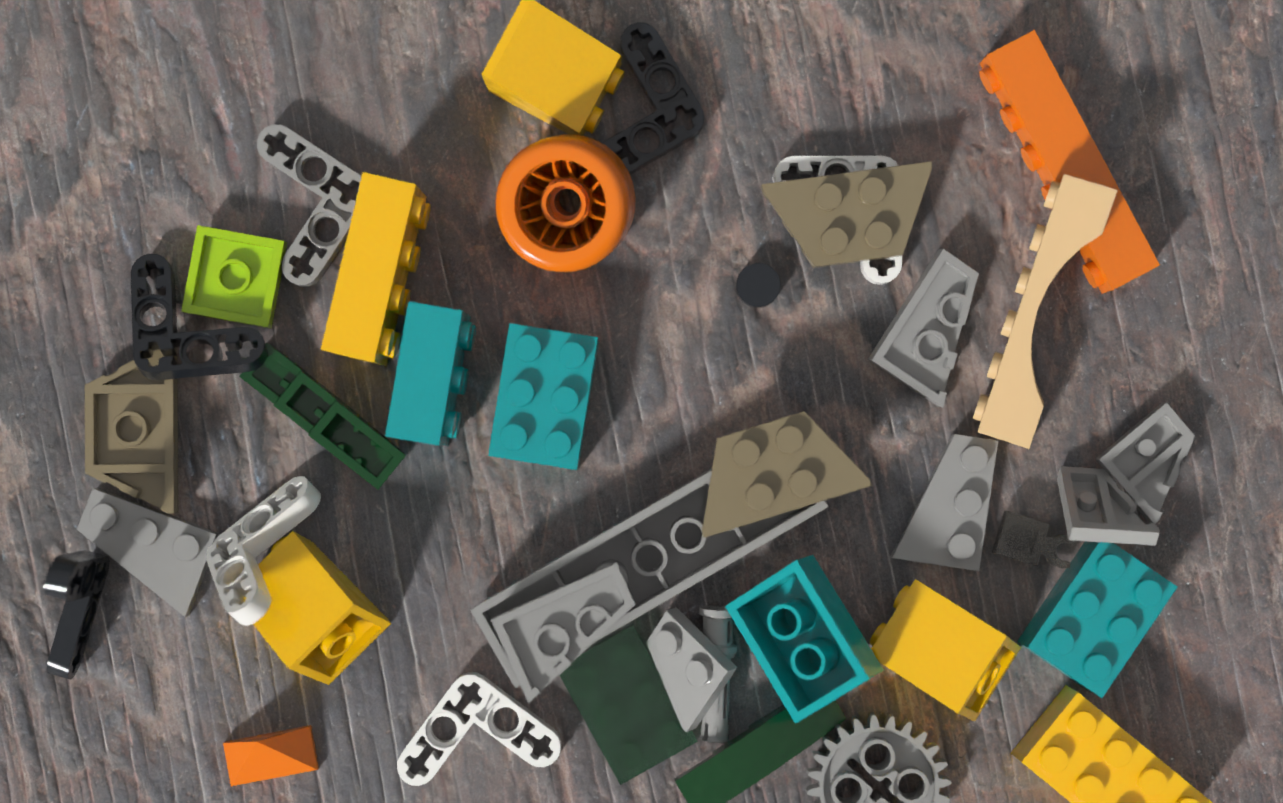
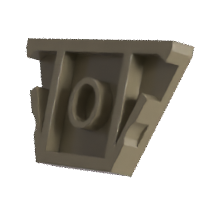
[761,161,932,268]
[85,347,178,514]
[702,411,872,538]

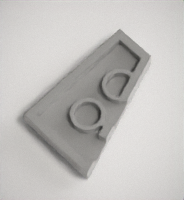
[867,249,979,408]
[890,434,999,571]
[77,488,220,617]
[491,562,635,704]

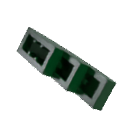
[239,341,406,490]
[674,700,847,803]

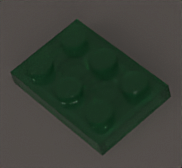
[560,624,698,785]

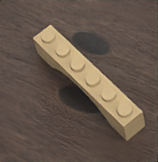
[973,174,1117,449]

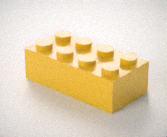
[320,172,431,366]
[1011,685,1213,803]

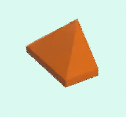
[223,725,319,786]

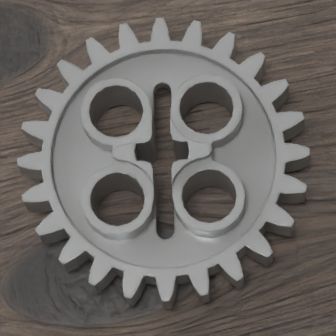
[805,712,951,803]

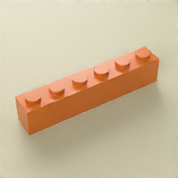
[979,30,1160,294]

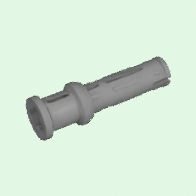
[699,605,737,743]

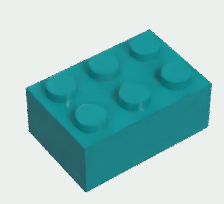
[385,301,476,446]
[488,323,599,470]
[1017,541,1178,698]
[725,555,884,724]

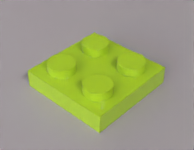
[181,225,288,329]

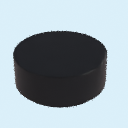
[736,263,780,308]

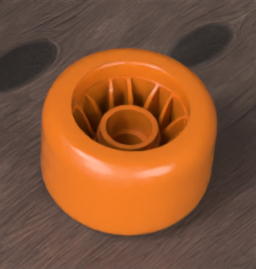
[495,134,636,272]

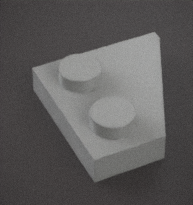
[1095,402,1195,524]
[1057,466,1160,546]
[646,607,738,732]

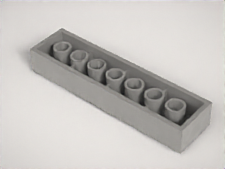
[470,468,828,688]

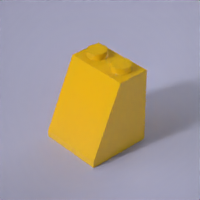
[481,0,625,136]
[244,531,391,685]
[870,579,1021,722]

